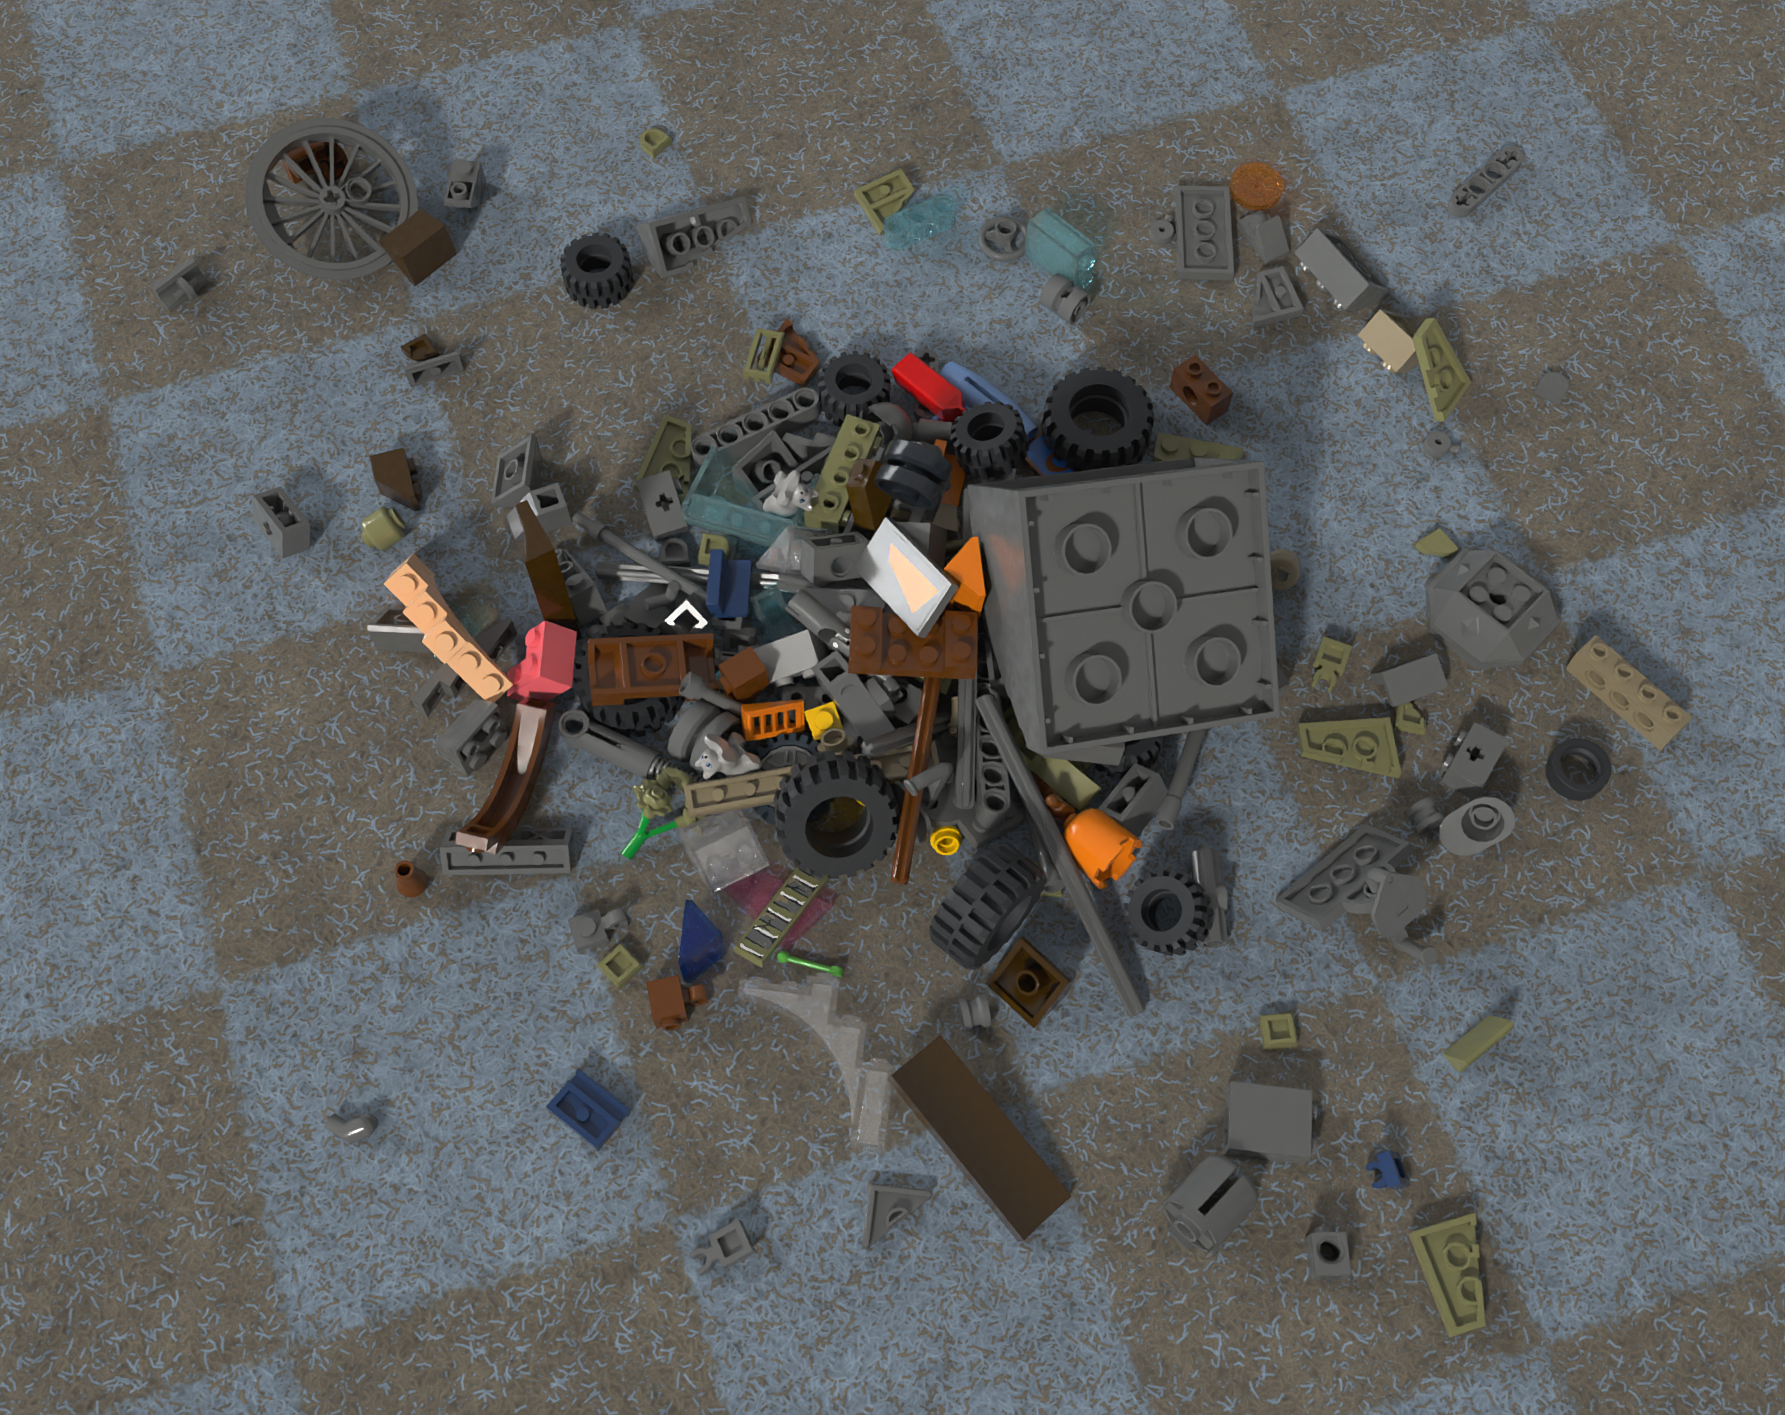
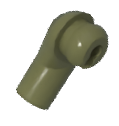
[656,767,696,794]

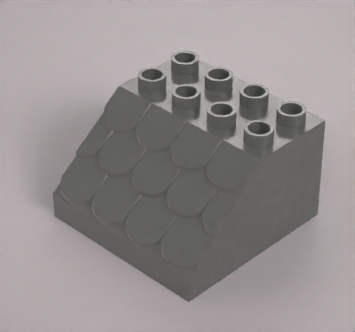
[968,457,1280,755]

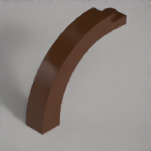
[455,697,557,854]

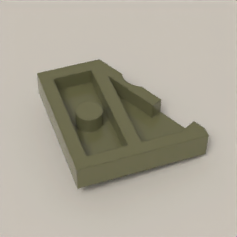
[854,169,915,236]

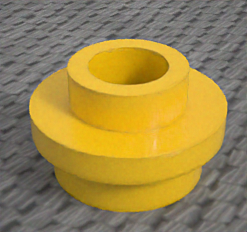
[930,826,962,855]

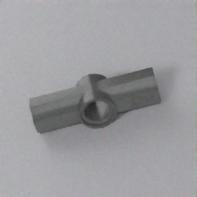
[1190,848,1228,948]

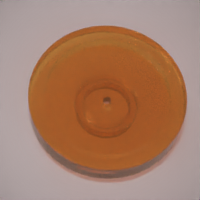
[1229,163,1284,210]

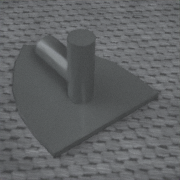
[624,581,687,630]

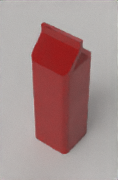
[892,352,966,422]

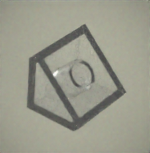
[756,525,836,575]

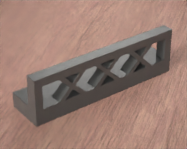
[439,827,574,876]

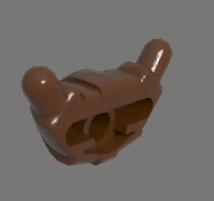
[1030,771,1075,821]

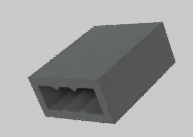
[1223,1081,1318,1165]

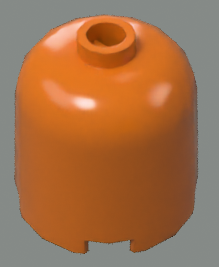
[1062,808,1142,889]

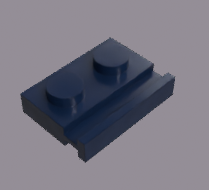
[546,1069,631,1151]

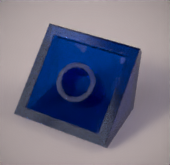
[678,900,726,983]

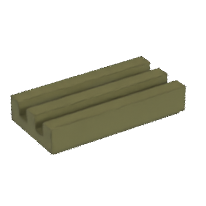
[743,328,785,384]

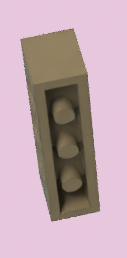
[1565,635,1693,751]

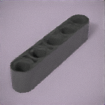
[691,387,820,472]

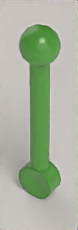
[777,951,844,977]

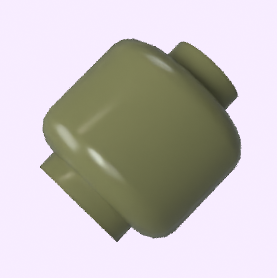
[360,507,407,551]

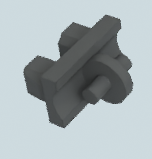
[151,258,209,311]

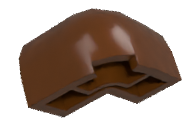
[281,142,352,184]

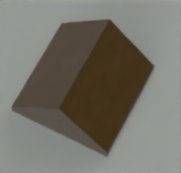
[378,209,457,286]
[986,936,1072,1028]

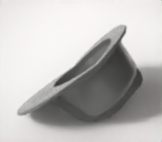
[1439,796,1515,856]

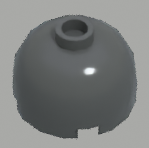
[858,402,913,456]

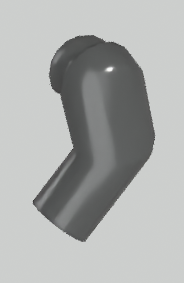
[325,1113,378,1143]

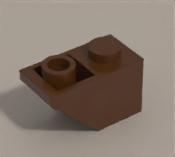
[718,646,769,704]

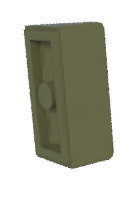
[1443,1016,1515,1073]

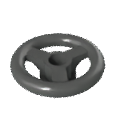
[977,216,1032,261]

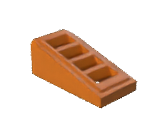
[741,699,805,741]

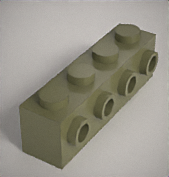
[804,414,884,535]

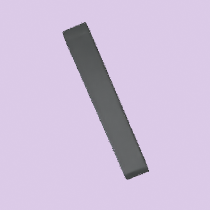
[974,632,1010,829]

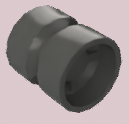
[1039,273,1092,324]

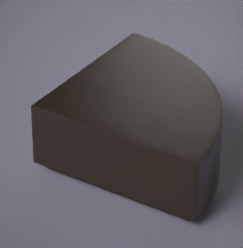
[400,334,439,362]

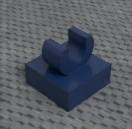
[1365,1150,1410,1190]

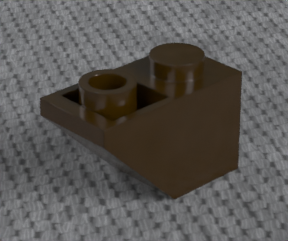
[369,448,423,511]

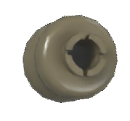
[1270,549,1301,591]

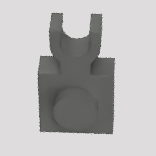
[689,1219,756,1276]

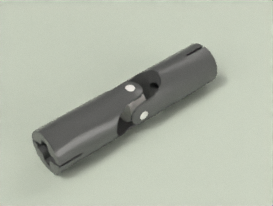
[785,588,893,686]

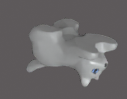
[763,471,819,518]
[695,732,761,779]

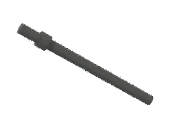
[572,512,707,605]

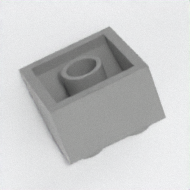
[753,629,831,688]

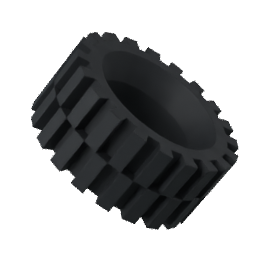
[573,622,684,737]

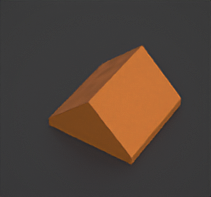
[943,537,986,619]

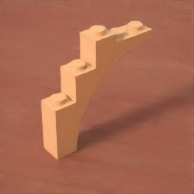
[384,553,514,703]

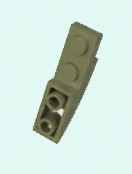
[1003,704,1102,812]

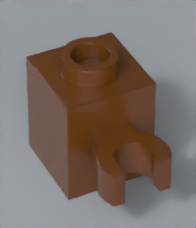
[646,975,708,1031]

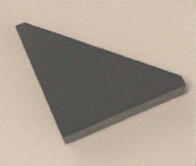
[862,1183,932,1250]

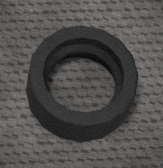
[1545,738,1612,801]

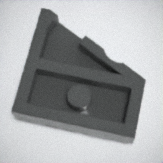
[1251,266,1304,329]

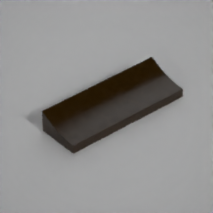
[515,500,582,641]
[887,1035,1071,1242]

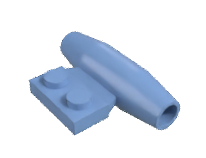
[931,361,1039,446]

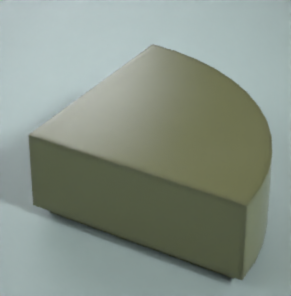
[1415,528,1459,558]
[1393,702,1426,735]

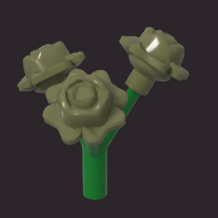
[621,779,708,860]

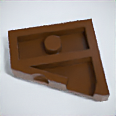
[757,319,820,387]

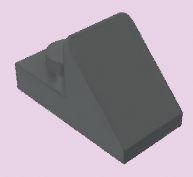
[1236,210,1290,265]

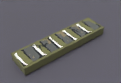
[734,867,830,968]

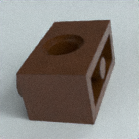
[1169,354,1233,425]

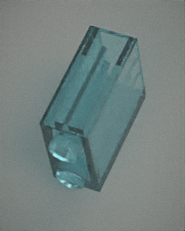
[1025,207,1096,288]

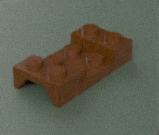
[848,605,977,680]
[587,633,719,706]

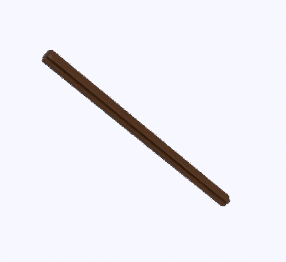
[891,601,954,885]

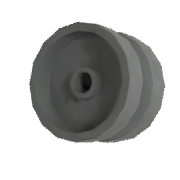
[667,698,742,776]

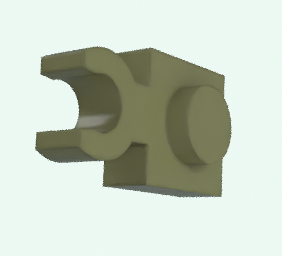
[1311,636,1352,693]

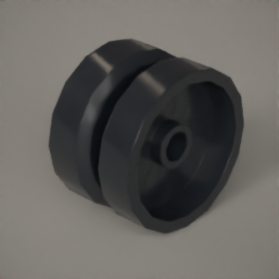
[874,439,952,509]

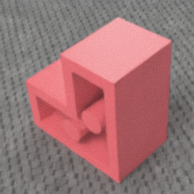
[507,620,577,702]

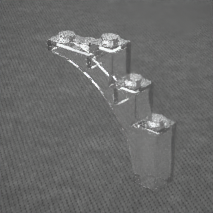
[738,973,895,1153]

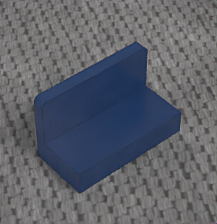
[706,549,752,618]

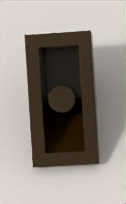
[846,459,892,531]

